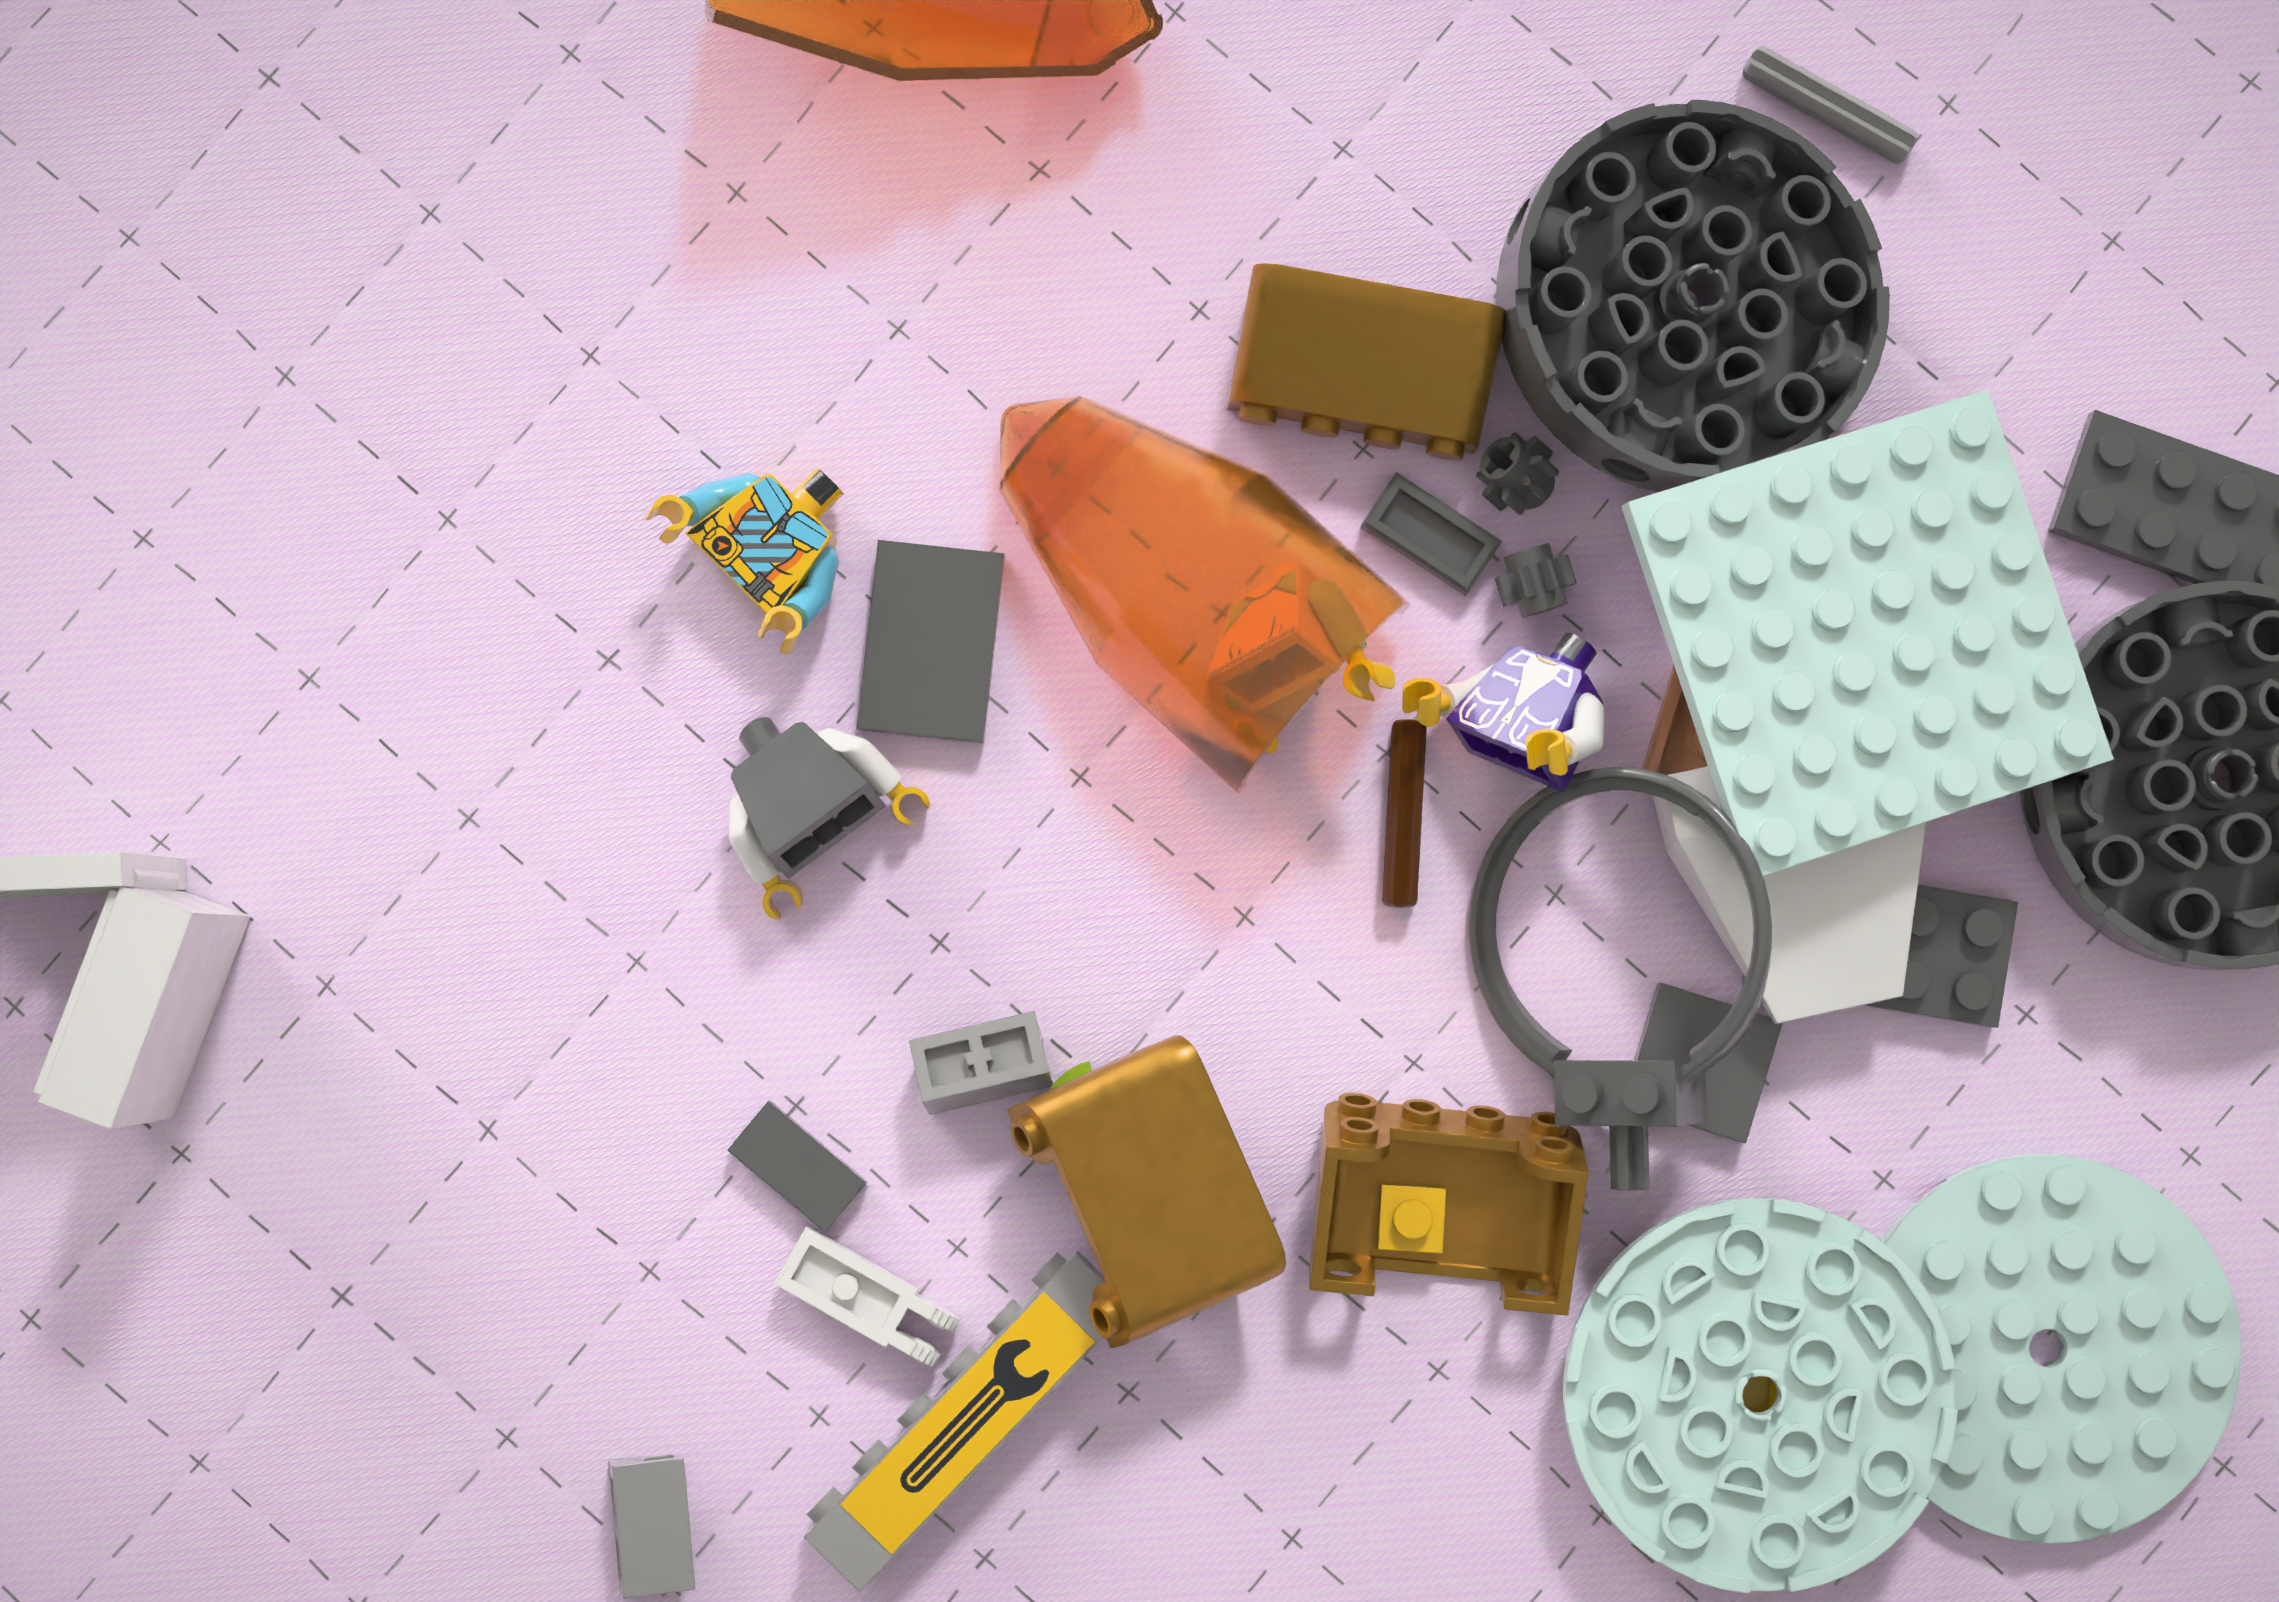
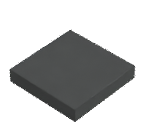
[1634,983,1783,1143]

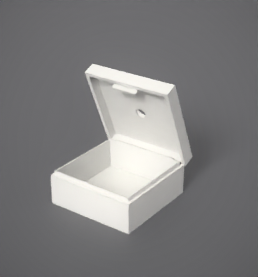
[0,852,251,1130]

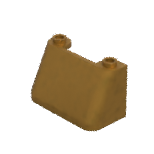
[1007,1035,1286,1348]

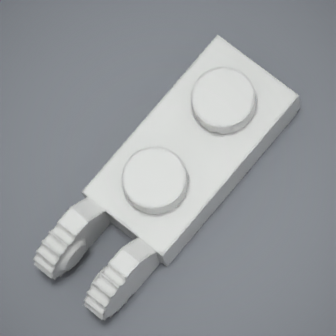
[774,1226,961,1367]

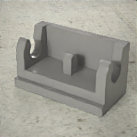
[909,1011,1053,1115]
[609,1454,696,1599]

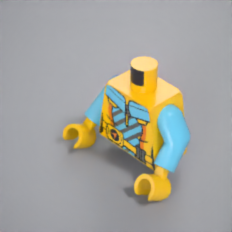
[645,467,844,654]

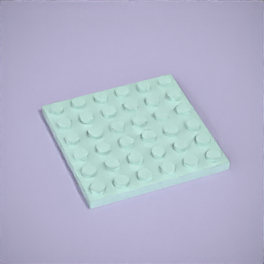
[1621,389,2114,876]

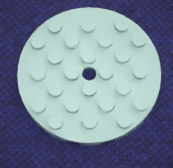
[1880,1154,2241,1543]
[1563,1198,1958,1593]

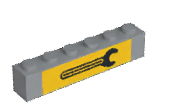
[804,1249,1105,1592]

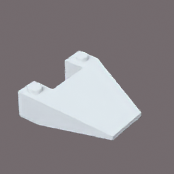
[1652,766,1926,1025]

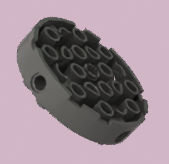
[1496,100,1890,492]
[2020,581,2279,970]

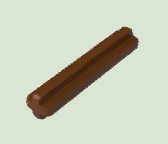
[1382,719,1427,908]

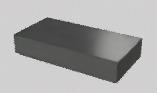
[1360,472,1502,596]
[727,1100,868,1232]

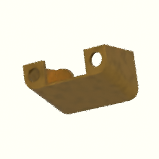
[1309,1093,1589,1316]

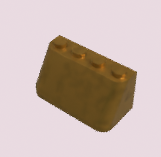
[1227,263,1506,460]

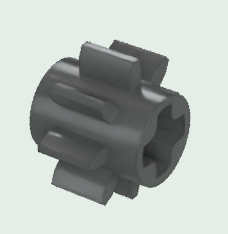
[1476,432,1559,515]
[1494,543,1577,618]

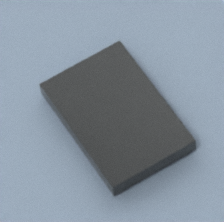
[857,540,1005,744]

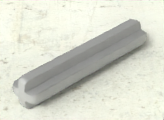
[1742,46,1918,163]

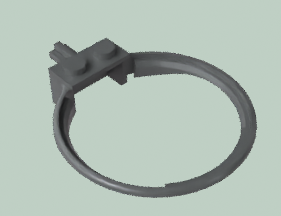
[1469,767,1772,1191]

